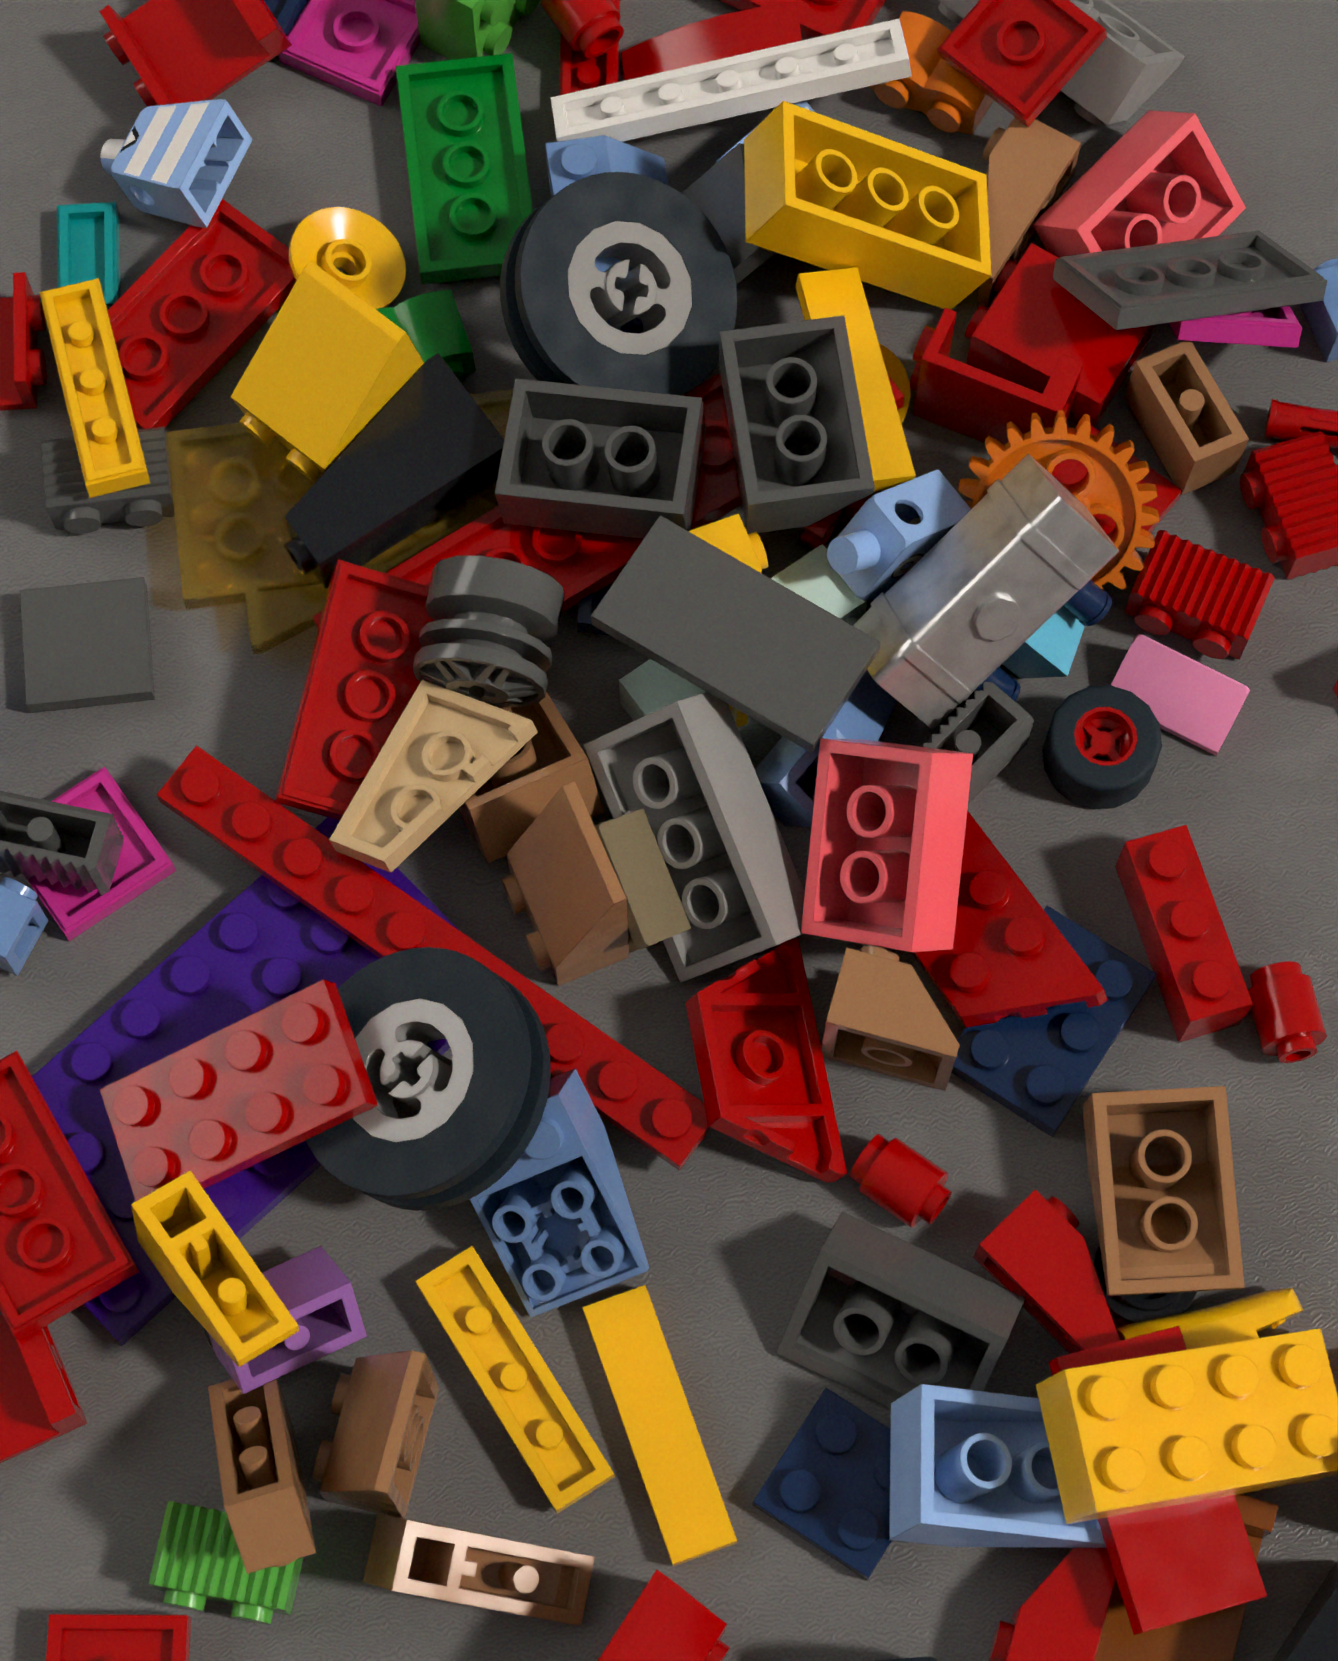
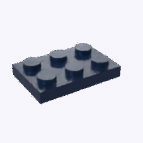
[951,906,1157,1137]

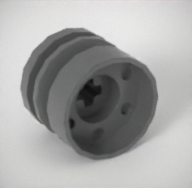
[413,555,564,707]

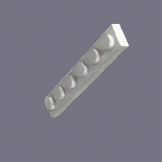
[551,19,912,142]

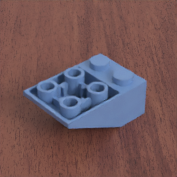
[470,1068,649,1318]

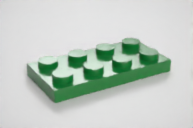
[396,53,533,285]

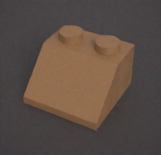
[821,946,960,1091]

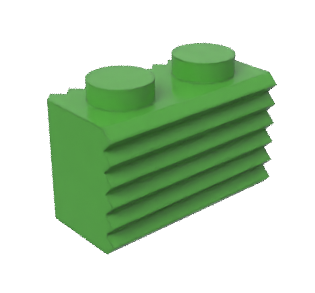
[149,1501,304,1625]

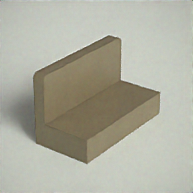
[595,808,691,953]

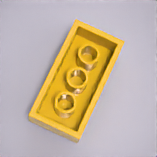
[744,101,992,309]
[1036,1328,1338,1524]

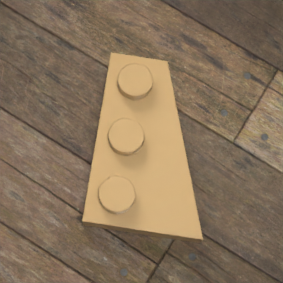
[329,680,538,873]

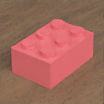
[801,738,973,952]

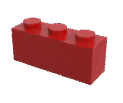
[1115,825,1253,1043]

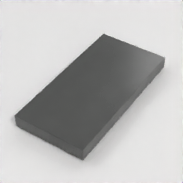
[1053,231,1327,330]
[591,515,881,753]

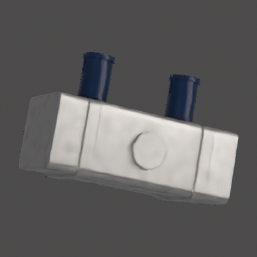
[852,454,1119,730]

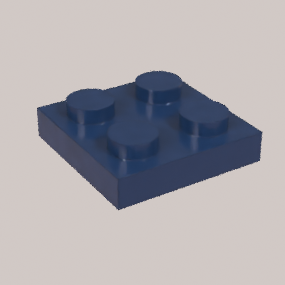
[752,1388,892,1581]

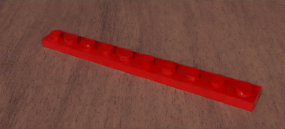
[156,745,711,1171]

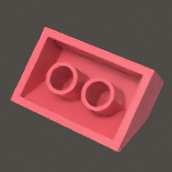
[1032,110,1246,258]

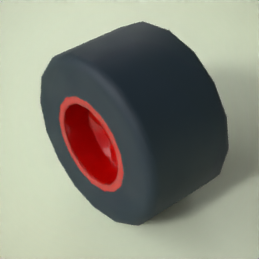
[1042,685,1162,809]

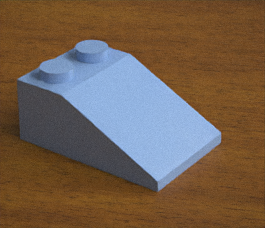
[890,1384,1106,1548]

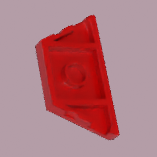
[911,812,1108,1028]
[685,938,847,1183]

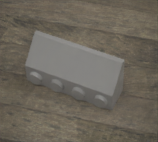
[938,0,1185,126]
[583,692,805,983]

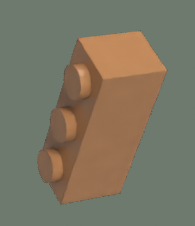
[208,1378,316,1574]

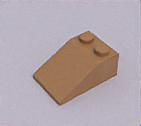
[458,692,604,864]
[501,781,629,986]
[1083,1086,1245,1296]
[313,1350,440,1518]

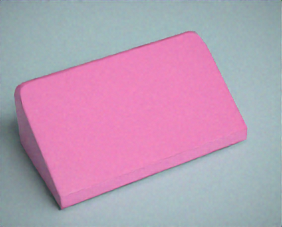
[1111,634,1250,756]

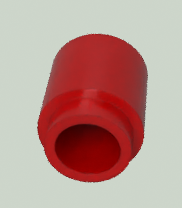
[541,0,624,58]
[1248,961,1327,1063]
[849,1134,952,1228]

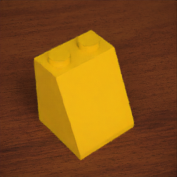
[230,261,424,482]

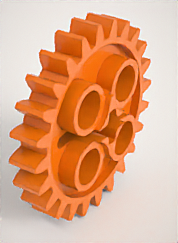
[958,410,1159,590]

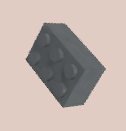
[495,378,707,539]

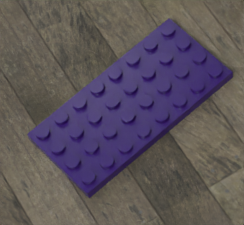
[32,817,457,1346]

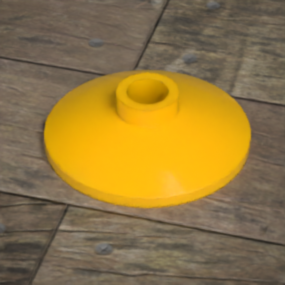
[289,207,406,309]

